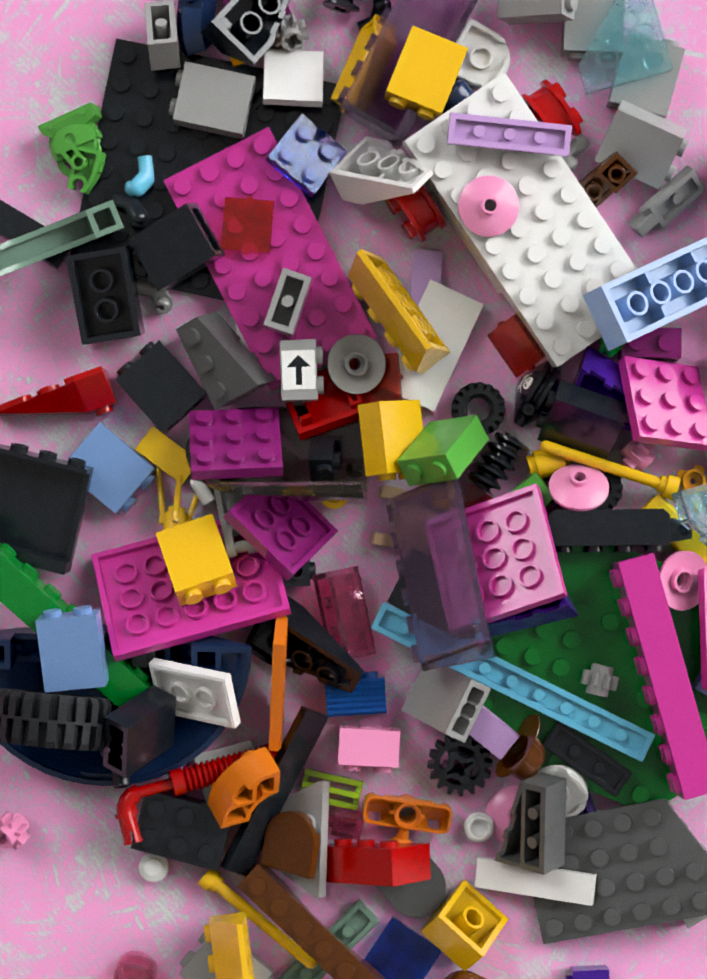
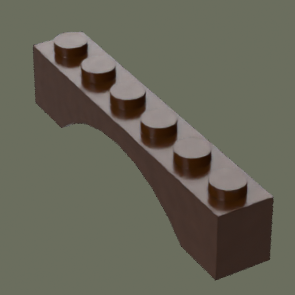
[237,863,386,979]

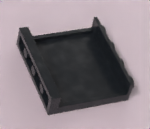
[0,443,94,575]

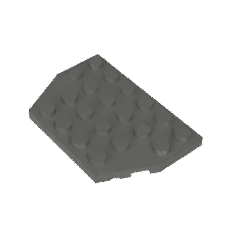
[533,798,707,944]

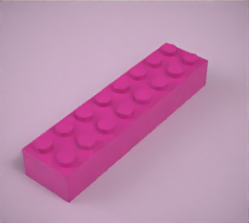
[609,553,707,800]

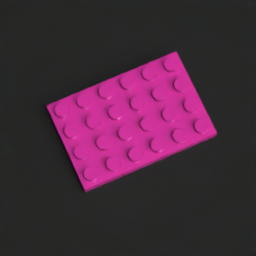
[91,520,292,662]

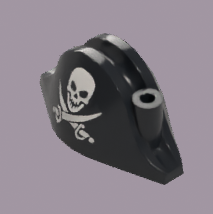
[514,360,562,428]

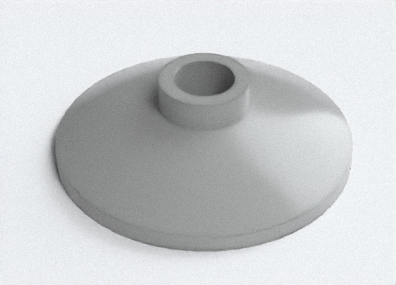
[327,334,386,394]

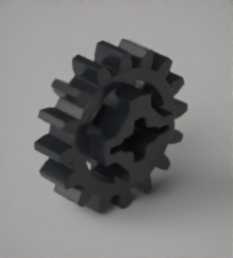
[427,734,493,797]

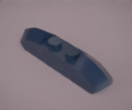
[177,0,217,56]

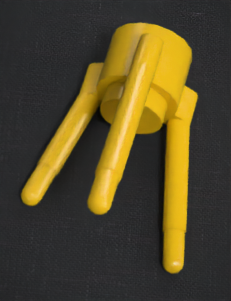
[155,466,199,530]

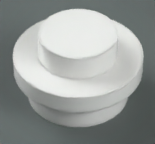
[464,812,494,842]
[139,853,169,882]

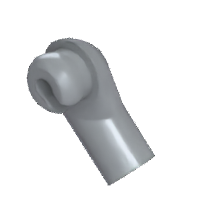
[562,133,591,171]
[136,279,173,314]

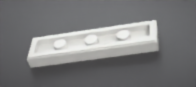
[474,856,597,906]

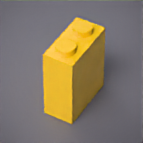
[384,26,468,121]
[358,400,423,481]
[156,514,238,606]

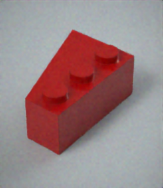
[326,838,431,887]

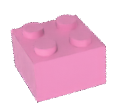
[338,724,400,773]

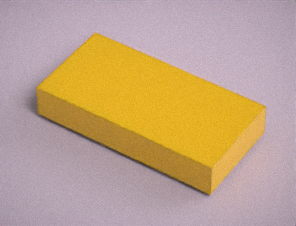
[135,426,191,485]

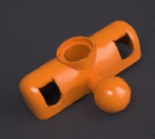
[362,792,452,843]

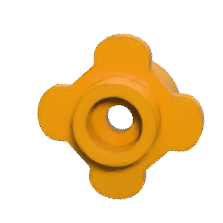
[676,465,707,498]

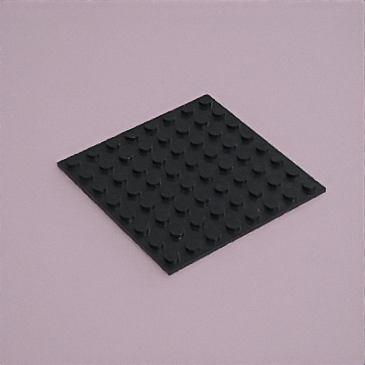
[70,38,342,301]

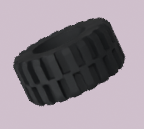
[0,688,112,751]

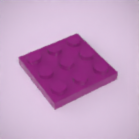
[189,407,283,480]
[223,476,338,581]

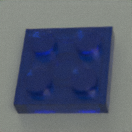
[265,113,348,197]
[364,916,442,979]

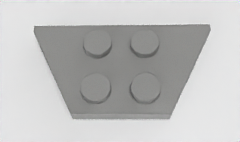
[277,780,330,898]

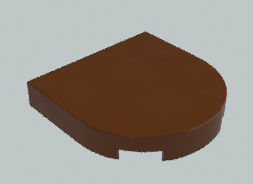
[260,811,320,879]

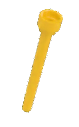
[540,440,680,500]
[197,869,317,969]

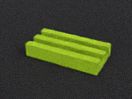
[301,768,364,811]

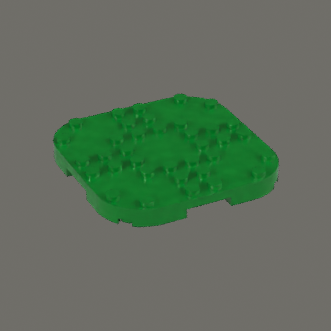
[483,546,707,805]

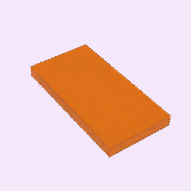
[269,616,288,751]

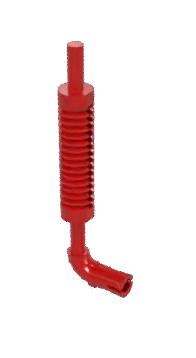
[115,743,278,846]

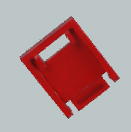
[280,368,363,441]

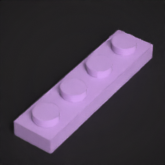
[446,112,572,157]

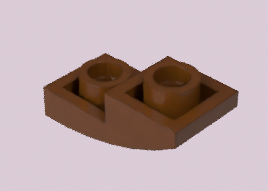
[579,151,638,208]

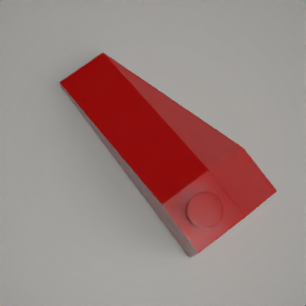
[0,366,119,417]

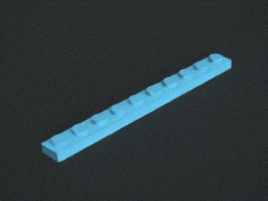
[371,602,655,762]

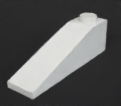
[329,136,433,205]

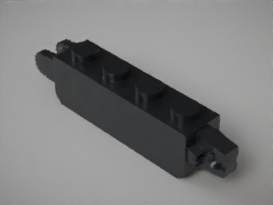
[547,509,692,553]

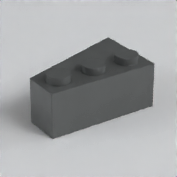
[176,311,277,410]
[494,772,566,875]

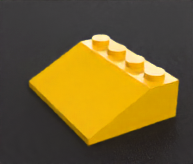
[348,249,451,374]
[204,911,254,979]

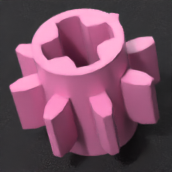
[620,439,656,472]
[0,811,31,850]

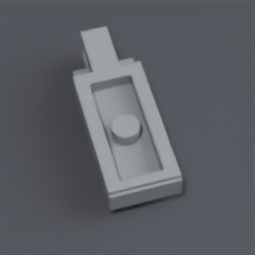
[628,165,706,237]

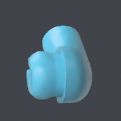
[125,155,155,197]

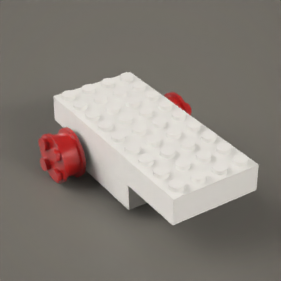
[384,72,637,367]

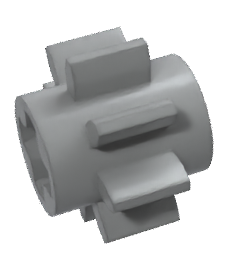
[274,13,309,51]
[580,663,619,697]

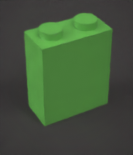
[397,414,489,486]

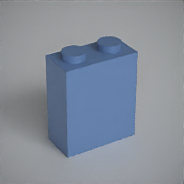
[67,422,156,514]
[35,605,109,693]

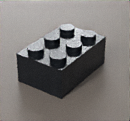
[66,245,145,345]
[131,791,231,871]

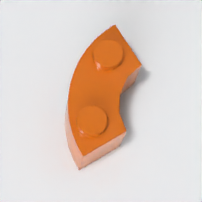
[207,747,281,829]

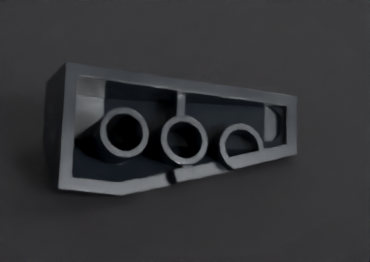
[200,0,290,66]
[245,596,364,693]

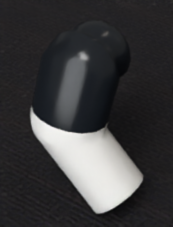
[190,479,216,507]

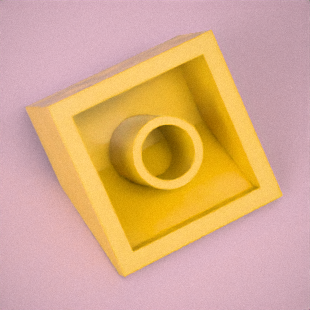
[420,879,509,971]

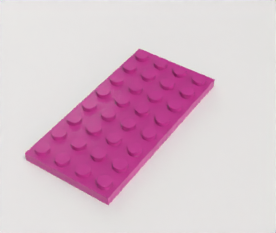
[163,127,377,392]

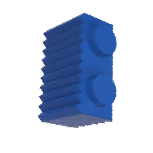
[325,671,387,717]

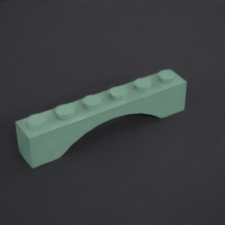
[0,200,124,277]

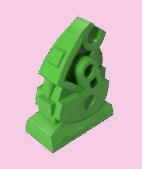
[38,102,106,194]

